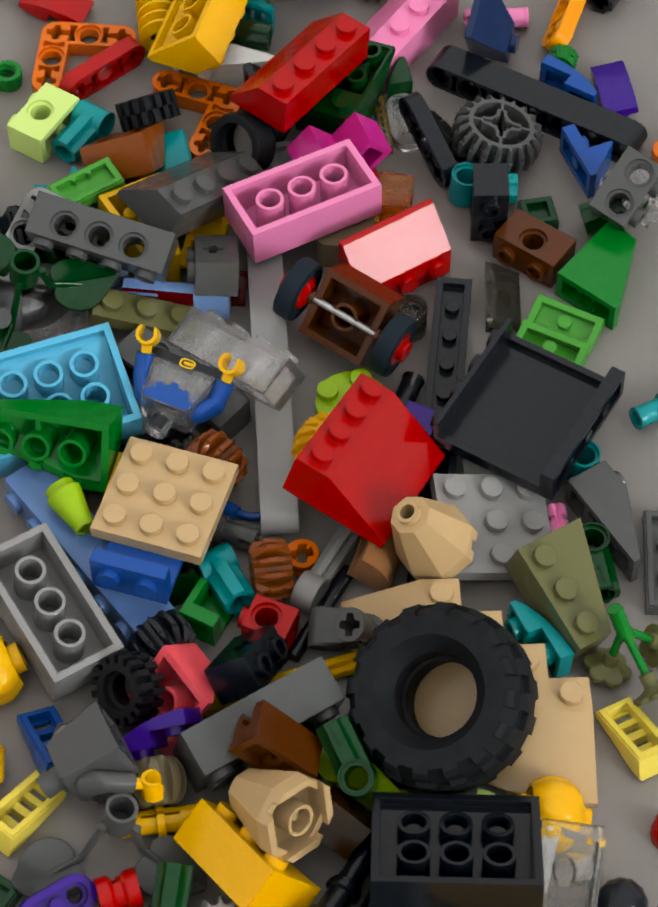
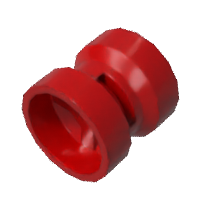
[93,867,144,907]

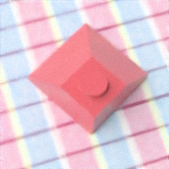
[127,643,215,756]

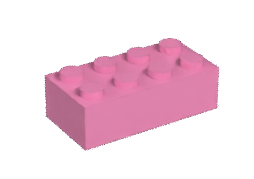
[222,139,382,264]

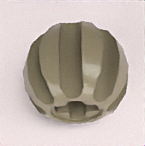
[130,755,188,810]

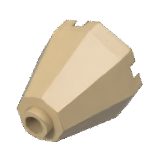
[391,497,478,580]
[228,768,334,863]

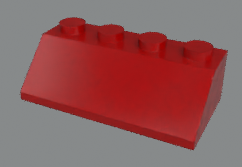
[230,12,370,133]

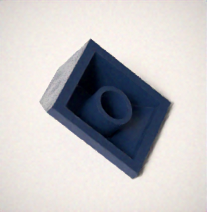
[464,0,520,63]

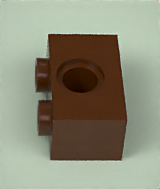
[492,208,576,288]

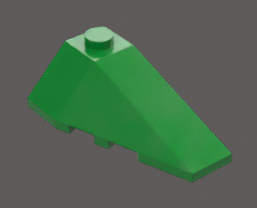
[0,399,123,493]

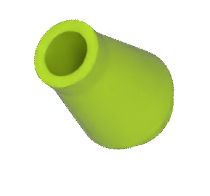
[45,477,93,536]

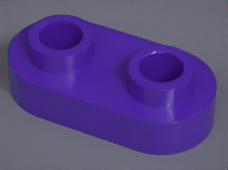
[19,874,97,907]

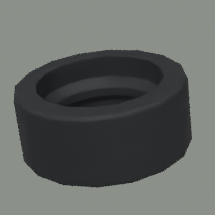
[210,110,276,170]

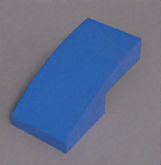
[539,54,597,104]

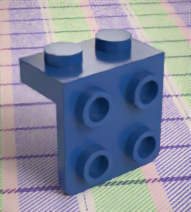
[89,541,184,604]

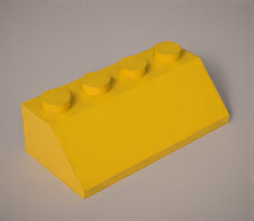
[147,0,248,74]

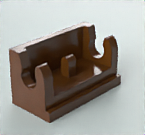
[229,699,323,778]

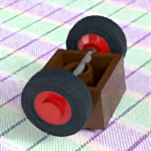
[273,257,418,377]

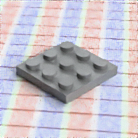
[429,473,551,581]

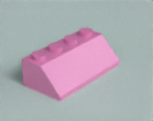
[365,0,459,93]

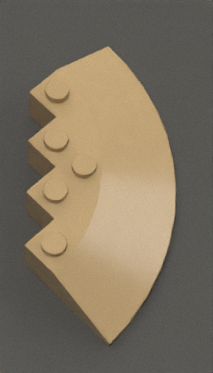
[341,578,598,807]

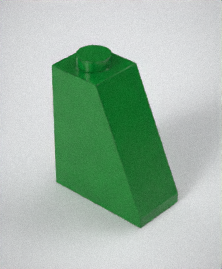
[555,222,636,330]

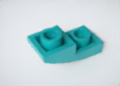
[504,600,574,678]

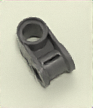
[307,606,382,651]

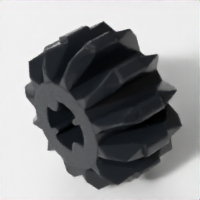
[127,609,197,662]

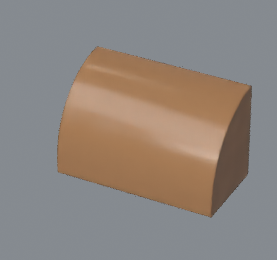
[347,534,401,591]

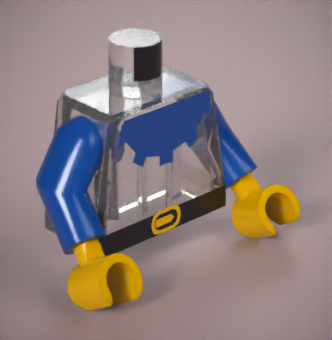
[133,324,246,439]

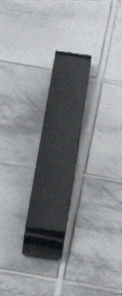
[426,45,648,163]

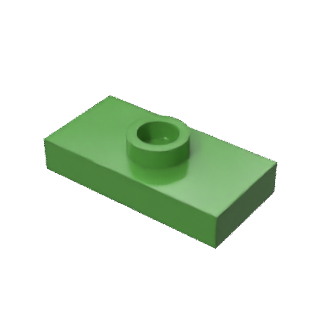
[46,157,125,206]

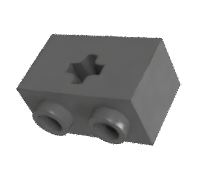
[186,235,239,297]

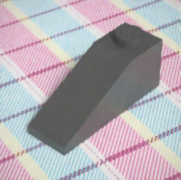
[565,460,641,582]

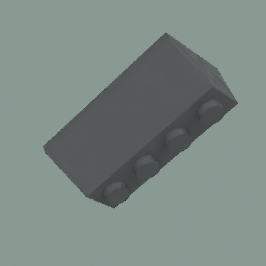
[117,151,264,237]

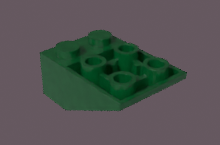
[295,40,395,134]

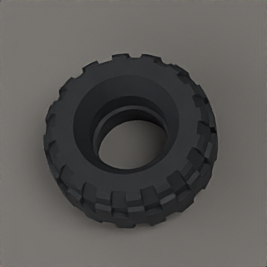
[345,602,539,794]

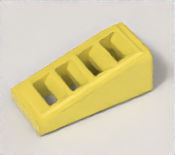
[596,697,658,781]
[0,770,67,857]

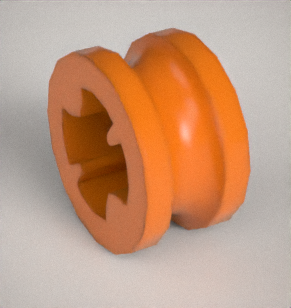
[288,539,319,577]

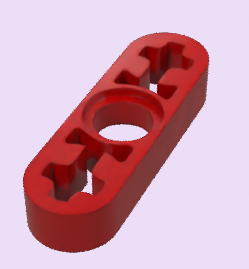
[59,37,145,100]

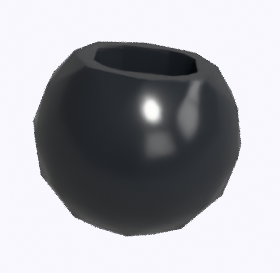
[595,877,648,907]

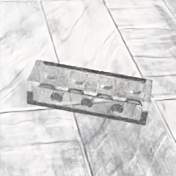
[167,306,306,412]

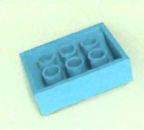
[0,322,143,478]

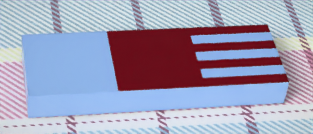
[122,278,231,319]

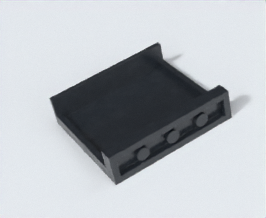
[430,318,626,501]

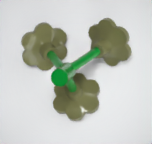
[583,603,658,707]

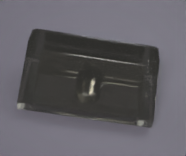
[484,262,521,332]

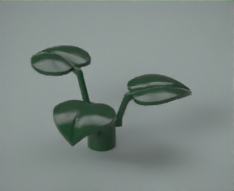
[0,233,117,352]

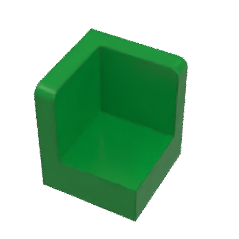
[179,577,234,647]

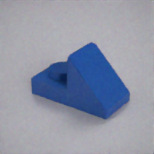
[559,124,613,198]

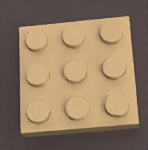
[90,436,239,566]

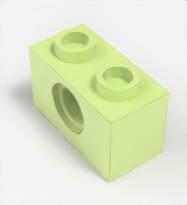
[7,82,80,164]

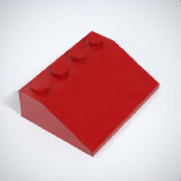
[282,373,445,549]

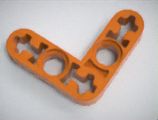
[31,21,136,93]
[152,69,244,159]

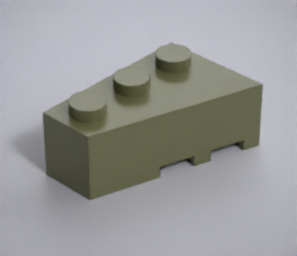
[505,517,612,660]

